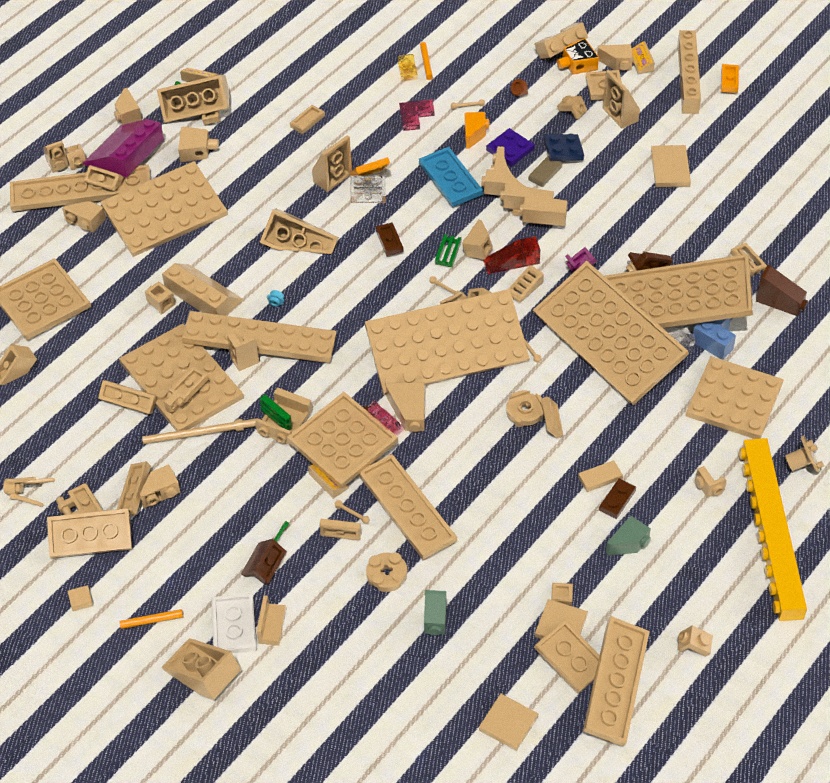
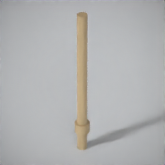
[142,418,258,444]

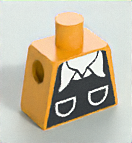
[557,38,599,74]

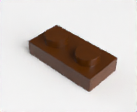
[375,222,404,256]
[599,478,636,519]

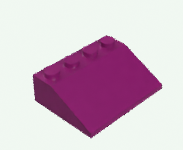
[83,119,164,177]

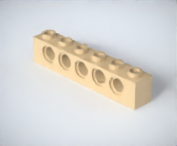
[677,30,701,114]

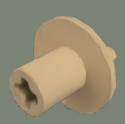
[785,435,824,473]

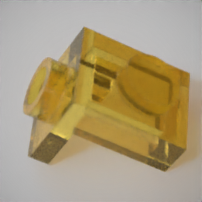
[398,54,417,79]

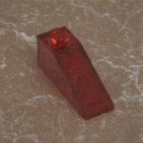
[483,236,541,274]

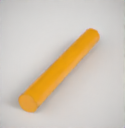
[420,42,433,80]
[119,609,183,629]

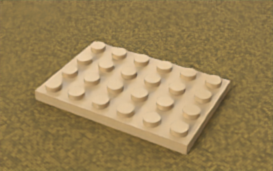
[100,161,228,257]
[119,323,244,431]

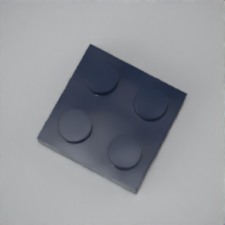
[544,133,584,161]

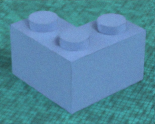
[692,318,736,360]

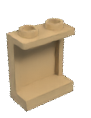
[255,387,313,445]

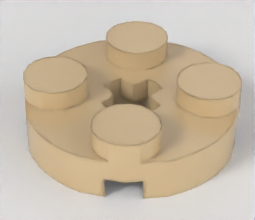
[506,390,544,427]
[366,552,407,592]

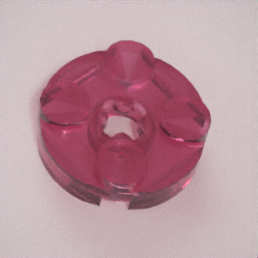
[367,400,403,433]

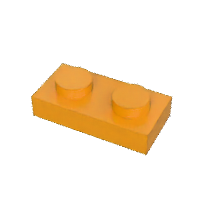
[721,64,739,93]

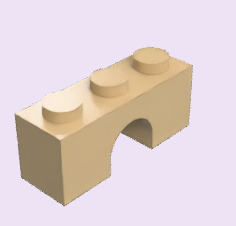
[534,22,588,59]

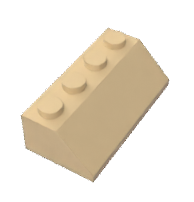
[157,75,229,123]
[162,263,243,316]

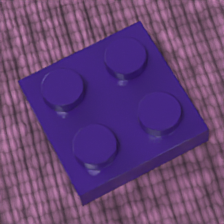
[486,128,535,167]

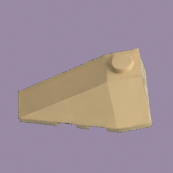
[260,208,339,254]

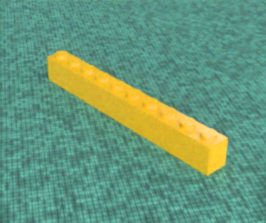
[739,438,807,621]

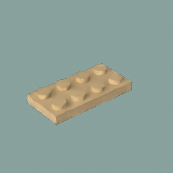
[47,508,132,558]

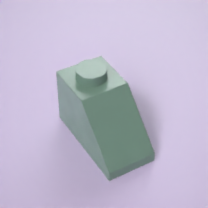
[606,516,651,556]
[424,590,447,636]

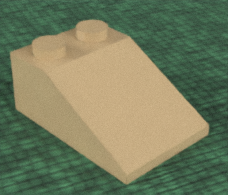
[603,70,640,129]
[312,135,352,192]
[162,638,241,700]

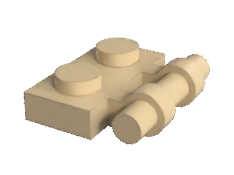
[56,483,103,515]

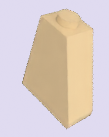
[386,383,425,432]

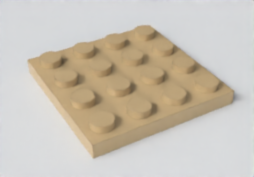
[0,258,91,341]
[686,356,784,439]
[287,392,398,488]

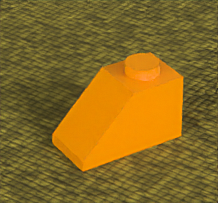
[465,112,489,149]

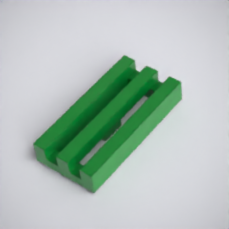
[435,234,462,267]
[260,394,291,430]

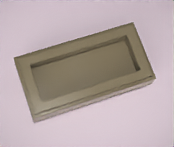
[528,156,562,187]

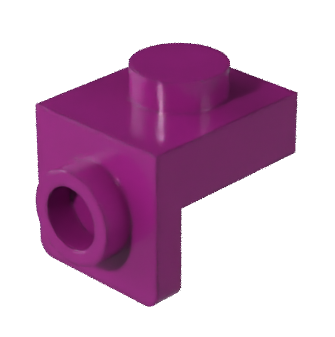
[565,247,597,271]

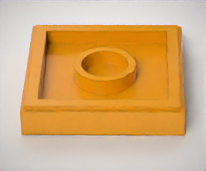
[349,157,390,180]

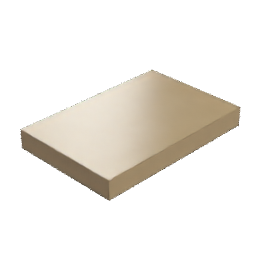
[651,145,691,187]
[534,619,600,694]

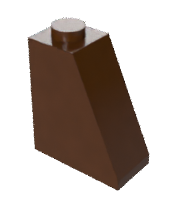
[756,265,808,316]

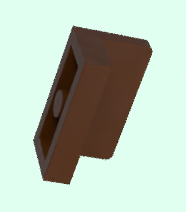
[628,252,673,270]
[241,539,287,584]

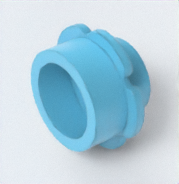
[267,290,284,307]

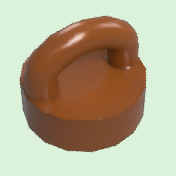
[511,79,528,96]

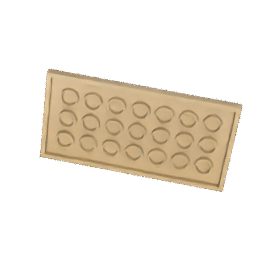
[605,254,753,328]
[533,261,689,405]
[364,289,530,395]

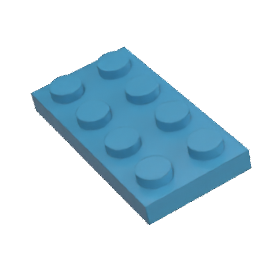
[419,147,483,207]

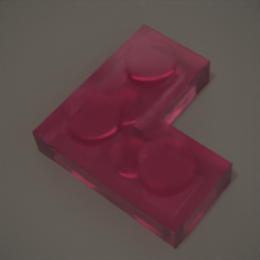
[399,99,435,131]

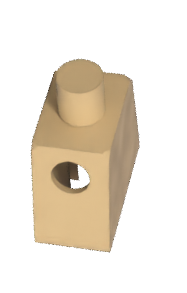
[178,127,219,162]

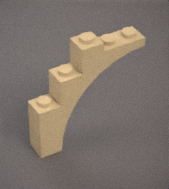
[481,146,567,226]

